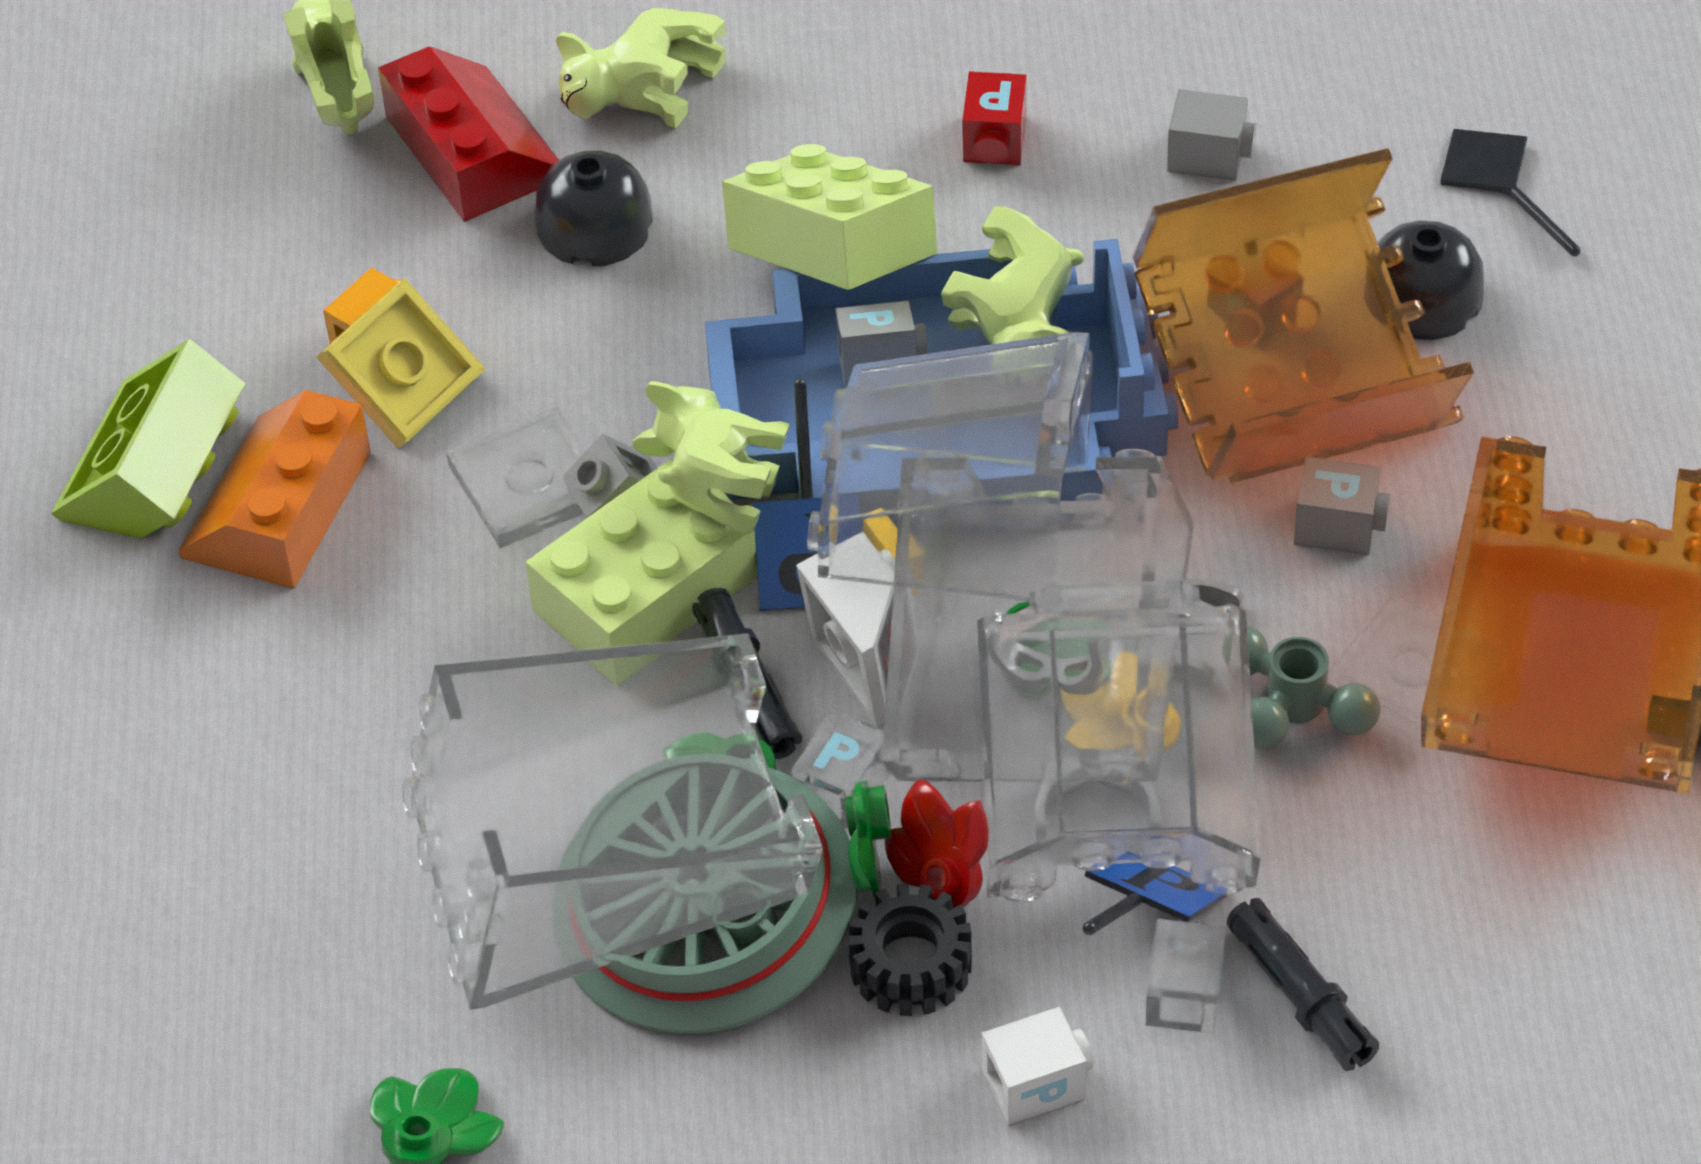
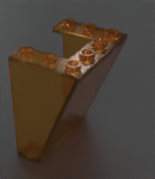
[1421,436,1701,794]

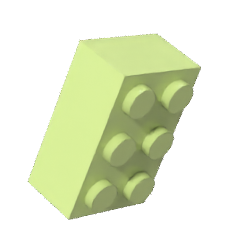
[722,144,937,290]
[525,460,758,681]

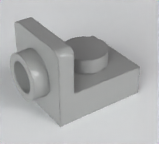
[563,434,657,517]

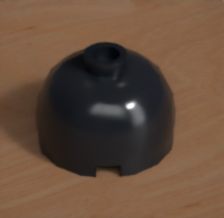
[535,150,653,266]
[1363,220,1484,340]

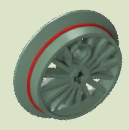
[552,756,857,1034]

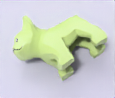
[284,0,375,135]
[556,8,726,128]
[941,206,1085,391]
[632,381,790,533]

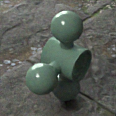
[1216,625,1380,749]

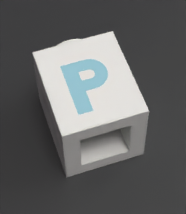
[982,1006,1094,1126]

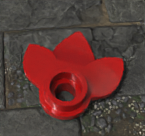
[884,780,989,908]

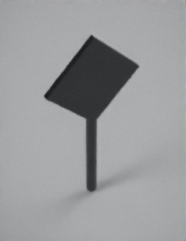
[1440,129,1581,257]

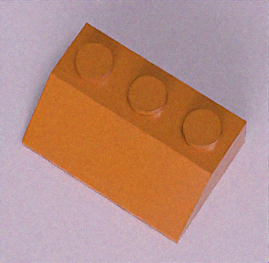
[179,390,371,589]

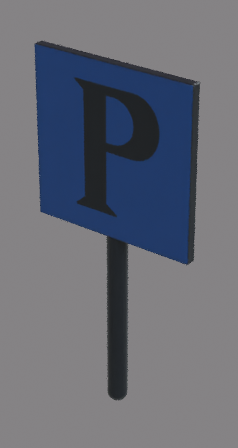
[753,378,863,610]
[1083,845,1229,935]

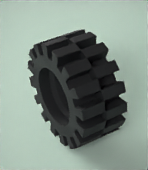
[848,883,972,1016]

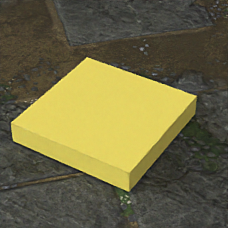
[316,278,485,449]

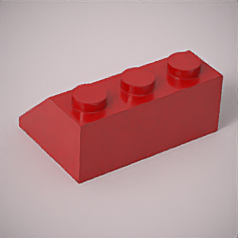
[378,46,559,222]

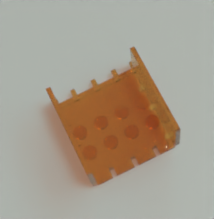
[1132,148,1474,483]

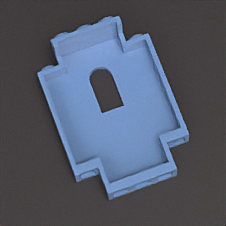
[705,239,1178,530]

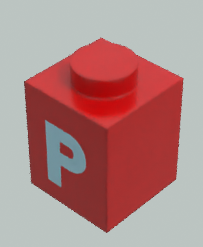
[962,71,1027,165]

